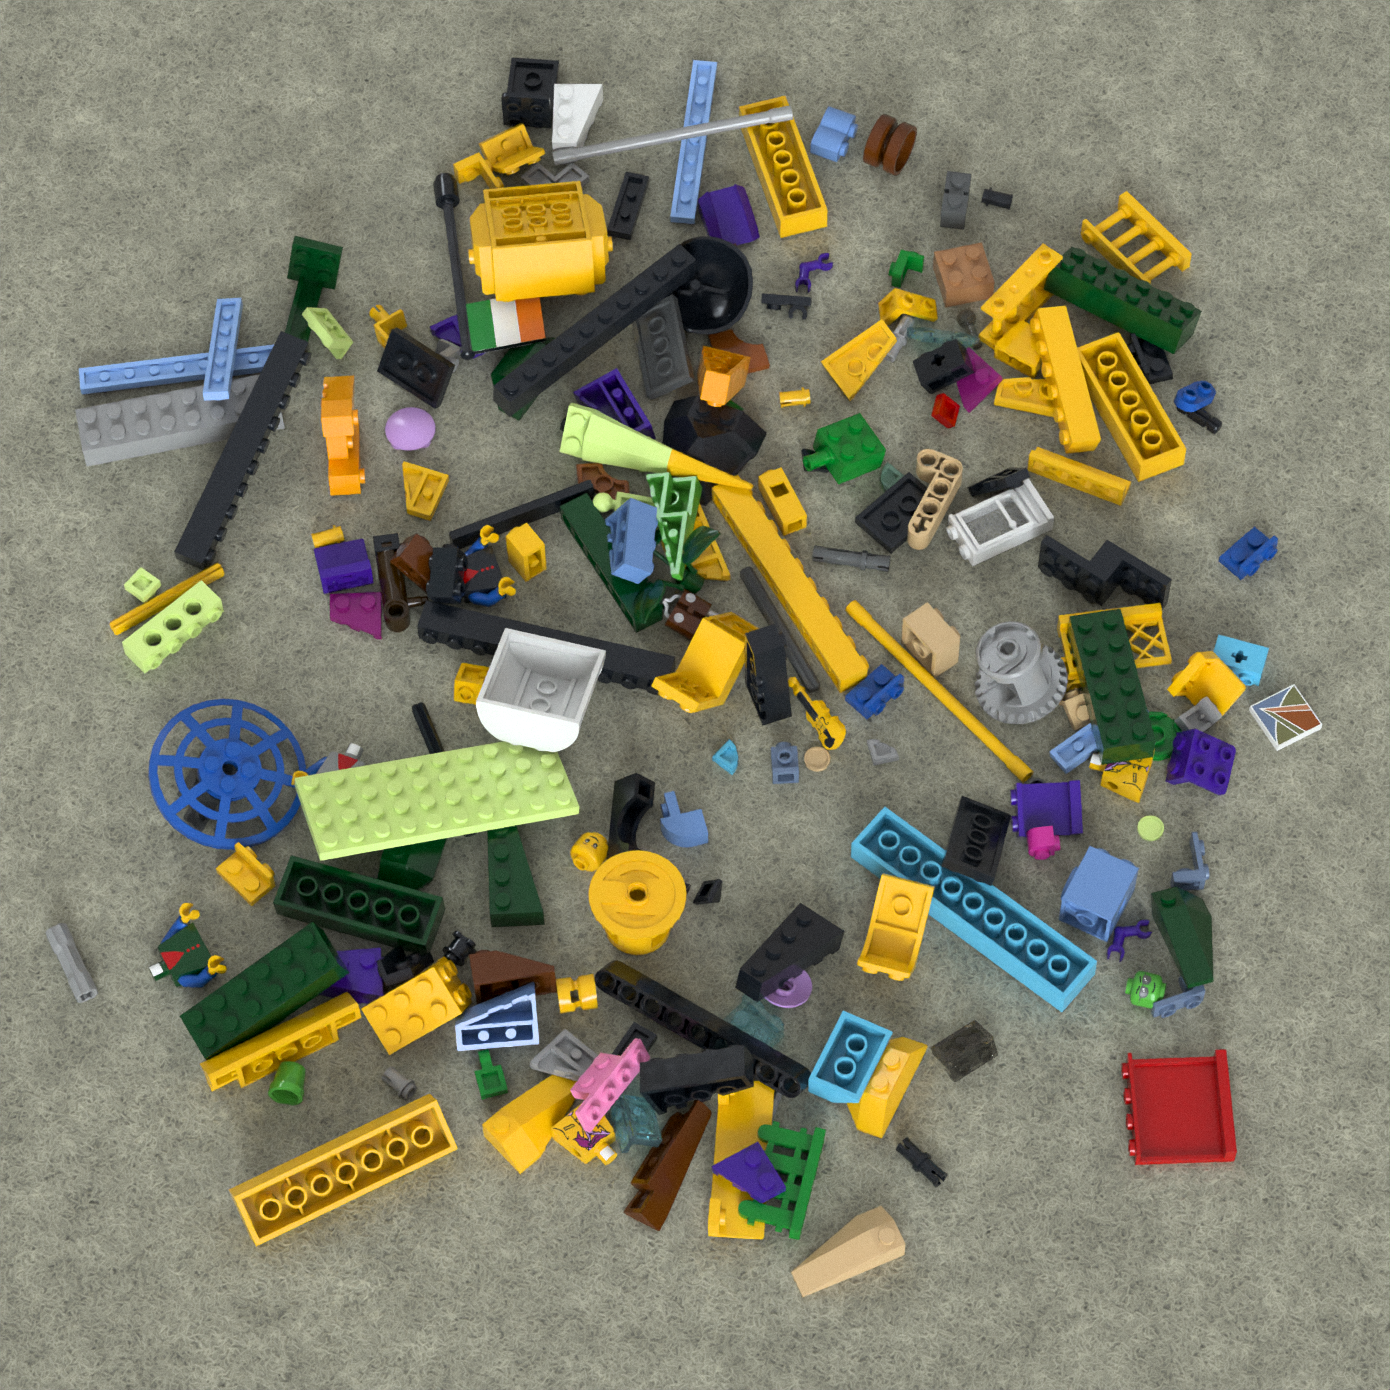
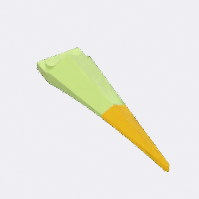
[560,403,754,489]

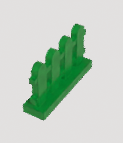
[738,1121,826,1240]

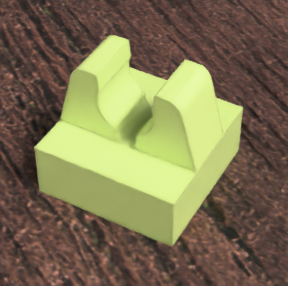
[124,567,161,603]

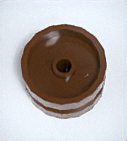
[863,114,917,176]

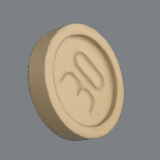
[804,747,830,772]

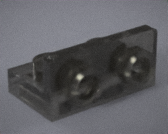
[931,1020,998,1082]

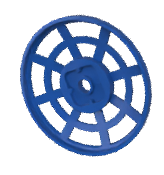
[148,699,306,850]

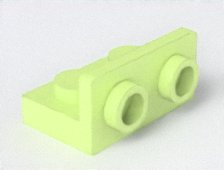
[302,307,353,359]

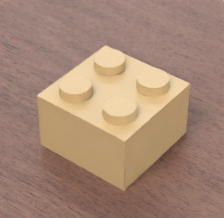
[901,602,960,678]

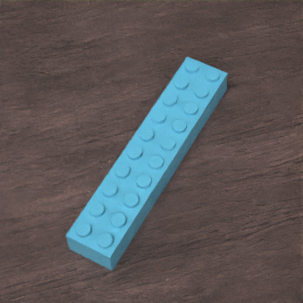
[851,807,1097,1012]

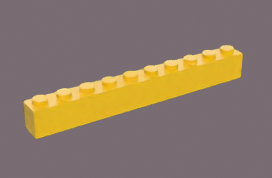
[712,475,869,693]

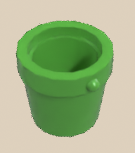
[268,1061,306,1105]

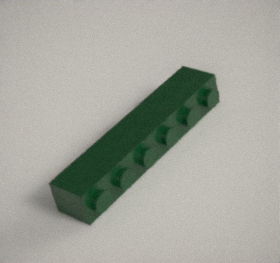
[560,493,665,633]

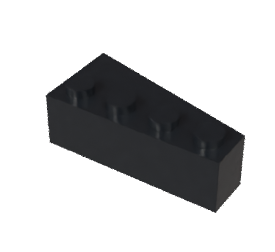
[745,624,792,726]
[735,903,844,1002]
[640,1045,754,1115]

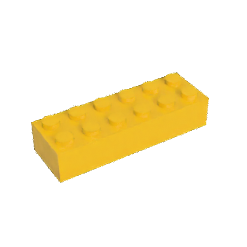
[739,96,828,238]
[1077,332,1186,482]

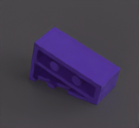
[573,368,656,439]
[319,948,385,1004]

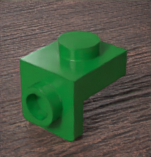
[888,249,924,288]

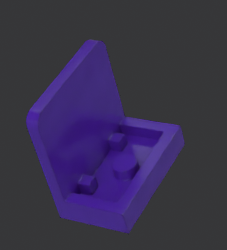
[1165,729,1236,795]

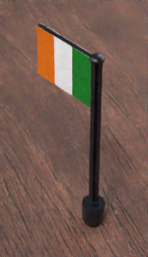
[433,173,546,360]

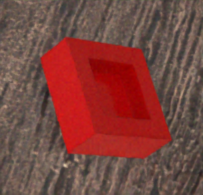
[931,393,960,428]

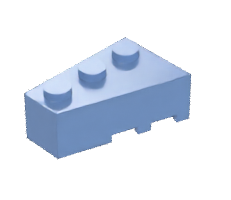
[605,498,658,584]
[455,982,539,1051]

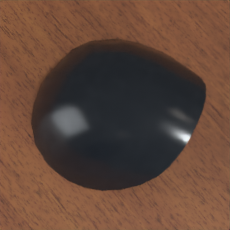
[665,236,753,334]

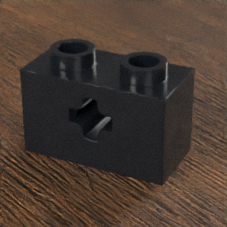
[913,339,975,394]

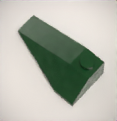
[1151,886,1214,988]

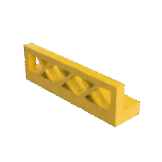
[1027,447,1131,506]

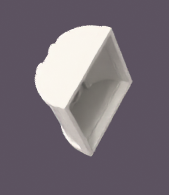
[476,628,606,752]

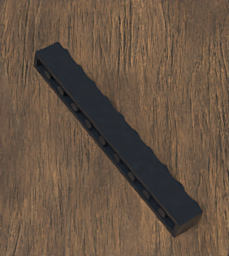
[493,244,696,417]
[174,331,312,570]
[417,600,676,695]

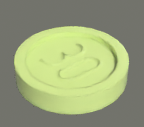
[1137,815,1164,841]

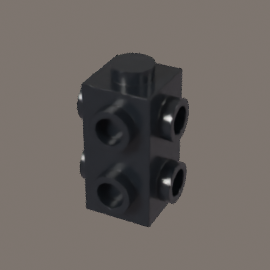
[426,544,468,604]

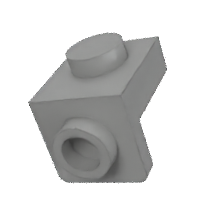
[436,339,462,373]
[1175,696,1222,732]

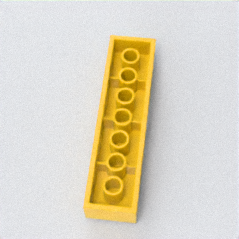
[229,1093,458,1246]

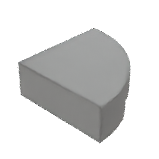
[867,739,899,766]

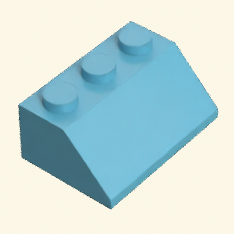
[808,1011,893,1103]

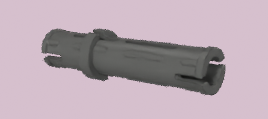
[812,545,891,572]

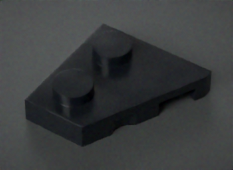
[967,467,1030,496]

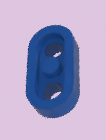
[1174,381,1216,412]

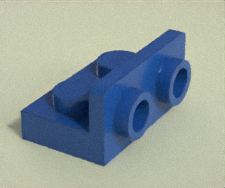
[1219,526,1278,580]
[845,664,904,719]

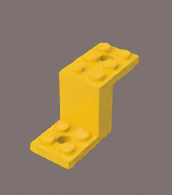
[651,612,760,713]

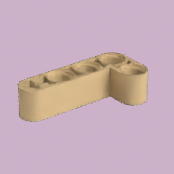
[907,449,963,550]

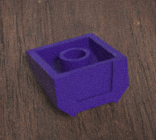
[698,184,760,245]

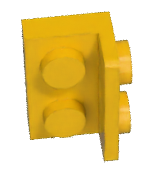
[454,663,489,705]
[216,842,276,906]

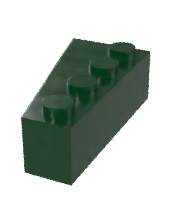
[487,825,545,927]

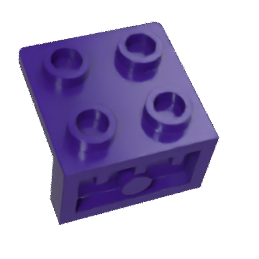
[314,538,374,594]

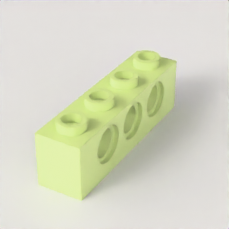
[122,580,224,673]

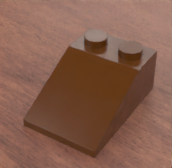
[469,950,557,1005]

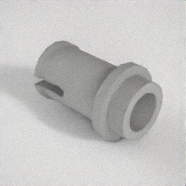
[382,1066,417,1099]

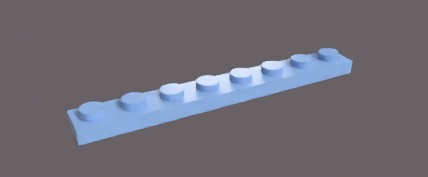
[670,60,717,224]
[79,344,274,395]

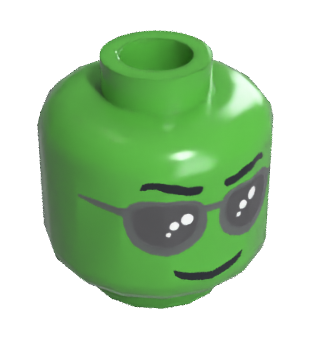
[1125,971,1167,1009]

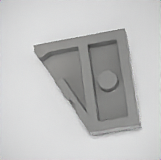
[529,1029,598,1081]

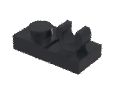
[761,293,812,320]

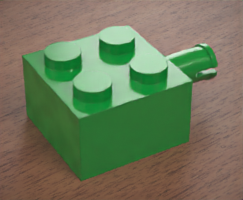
[803,413,886,485]

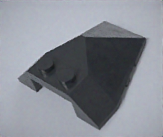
[662,395,767,506]

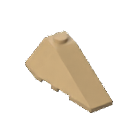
[791,1206,906,1298]

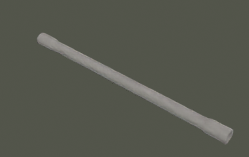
[553,105,793,166]

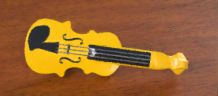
[788,677,846,750]

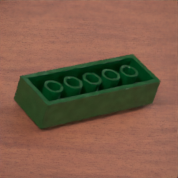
[1044,247,1202,354]
[1067,609,1156,765]
[273,855,446,955]
[180,922,350,1060]

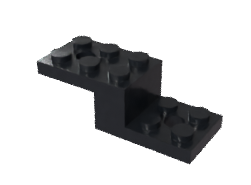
[1038,535,1172,610]

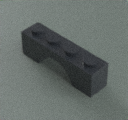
[606,773,655,860]

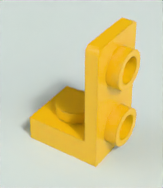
[453,152,504,189]
[878,288,938,325]

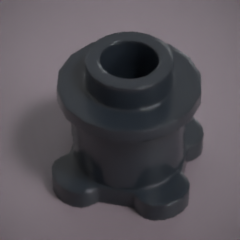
[442,931,477,966]

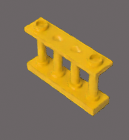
[1081,191,1192,284]
[978,243,1063,350]

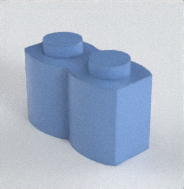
[810,106,858,162]

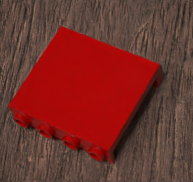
[1121,1049,1237,1165]

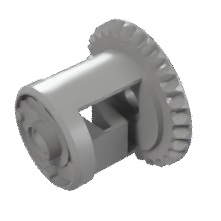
[975,621,1068,724]

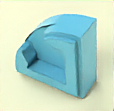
[712,739,738,775]

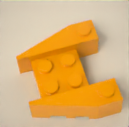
[321,375,366,496]

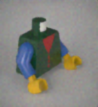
[148,903,227,988]

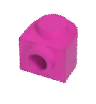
[1026,826,1060,860]

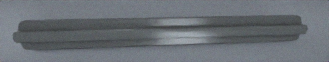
[740,566,820,693]

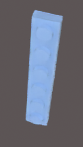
[203,298,243,401]

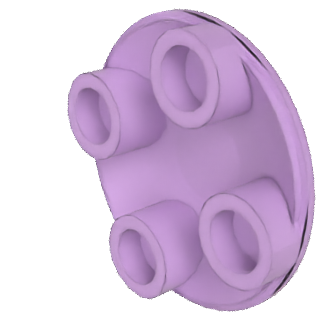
[385,407,435,451]

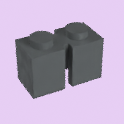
[940,171,971,230]

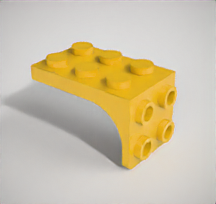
[857,873,935,981]
[361,956,472,1055]

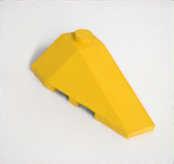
[482,1075,577,1174]

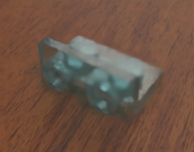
[723,994,784,1048]
[610,1094,662,1153]

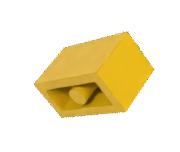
[506,523,547,582]

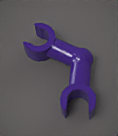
[795,253,833,293]
[1106,919,1152,962]

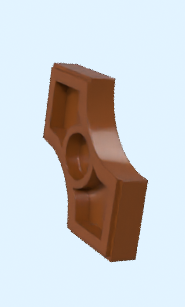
[708,329,770,374]
[576,463,630,500]

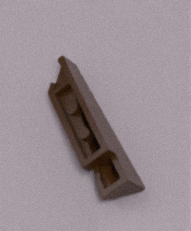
[624,1100,712,1231]

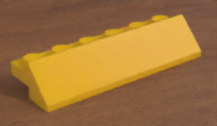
[200,992,361,1091]

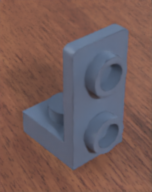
[1170,832,1209,891]
[1151,975,1206,1018]

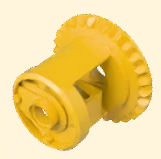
[589,850,686,955]

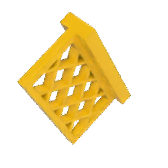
[1057,603,1172,676]

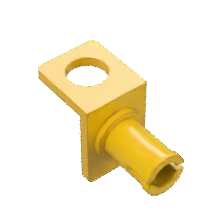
[369,305,407,349]

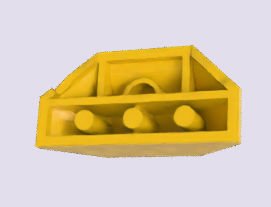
[847,1037,928,1139]

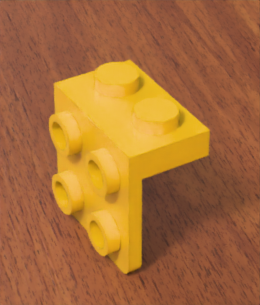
[478,123,545,175]
[1167,651,1246,716]

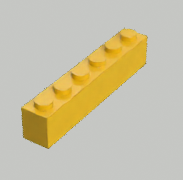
[1030,306,1101,454]

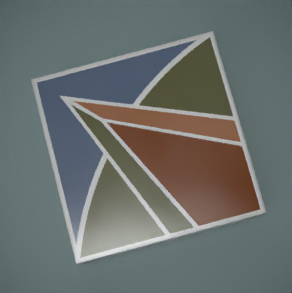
[1249,684,1322,751]

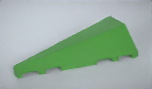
[646,472,702,580]

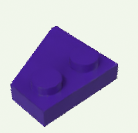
[712,1142,786,1204]

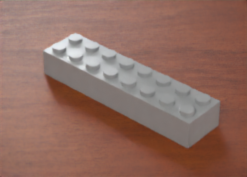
[75,374,285,466]

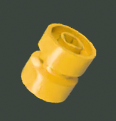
[556,974,598,1013]

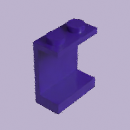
[1010,780,1083,837]

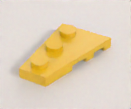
[821,319,897,401]
[994,377,1054,417]

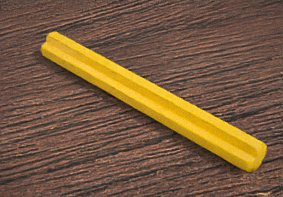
[109,563,225,635]

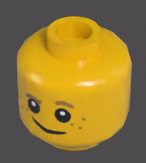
[570,832,608,872]

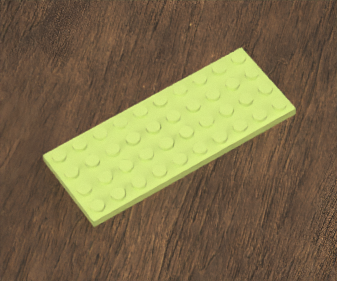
[295,741,579,861]

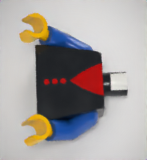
[463,525,516,607]

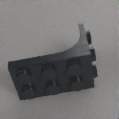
[501,58,559,128]

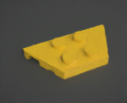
[660,503,730,581]

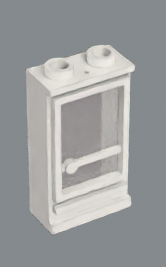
[946,478,1054,566]

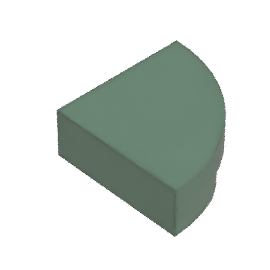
[880,462,904,492]

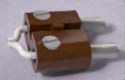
[662,589,718,640]

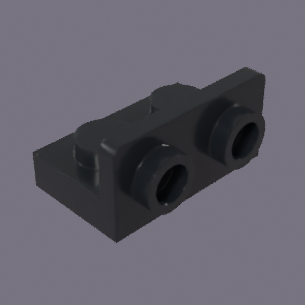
[1126,333,1173,385]
[377,945,434,986]

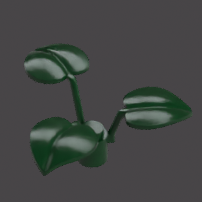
[633,526,721,625]

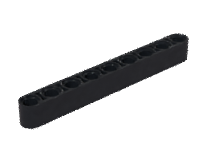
[594,960,811,1098]

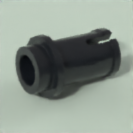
[981,187,1013,210]

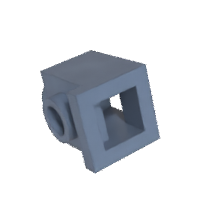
[771,742,799,784]

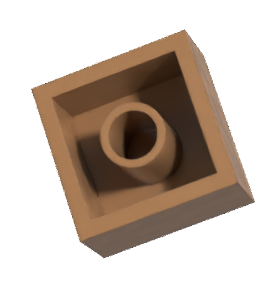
[933,242,995,308]

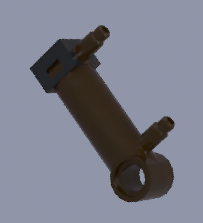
[373,533,429,632]

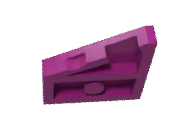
[956,347,1003,413]
[330,592,382,639]

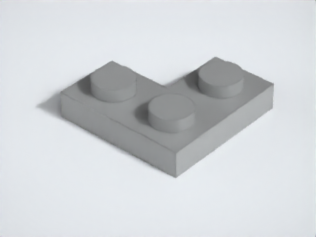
[521,162,590,187]

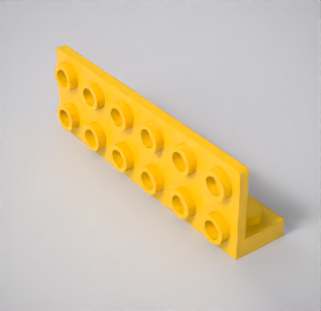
[708,1081,774,1240]

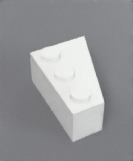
[552,84,603,159]

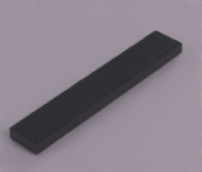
[449,480,594,549]

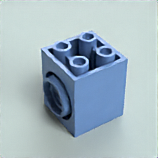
[1059,846,1139,942]

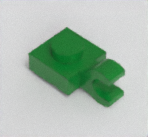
[474,1049,508,1100]

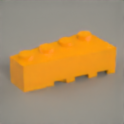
[697,346,751,407]

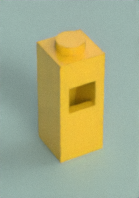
[758,467,807,536]

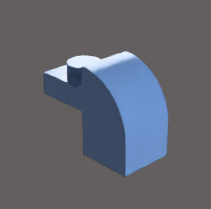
[660,791,708,847]

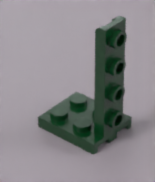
[285,236,343,342]

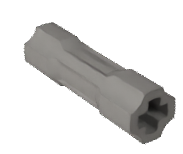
[45,923,98,1003]

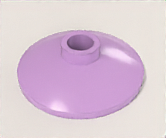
[765,970,812,1008]

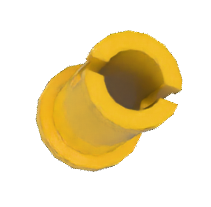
[779,387,811,408]
[311,525,345,548]

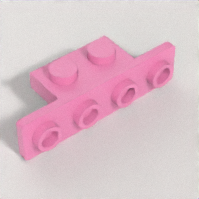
[570,1038,650,1132]

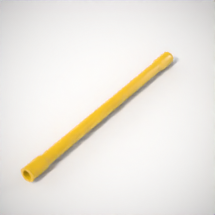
[845,600,1034,783]

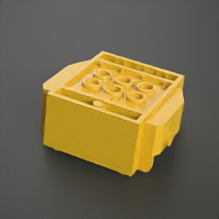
[468,181,613,302]

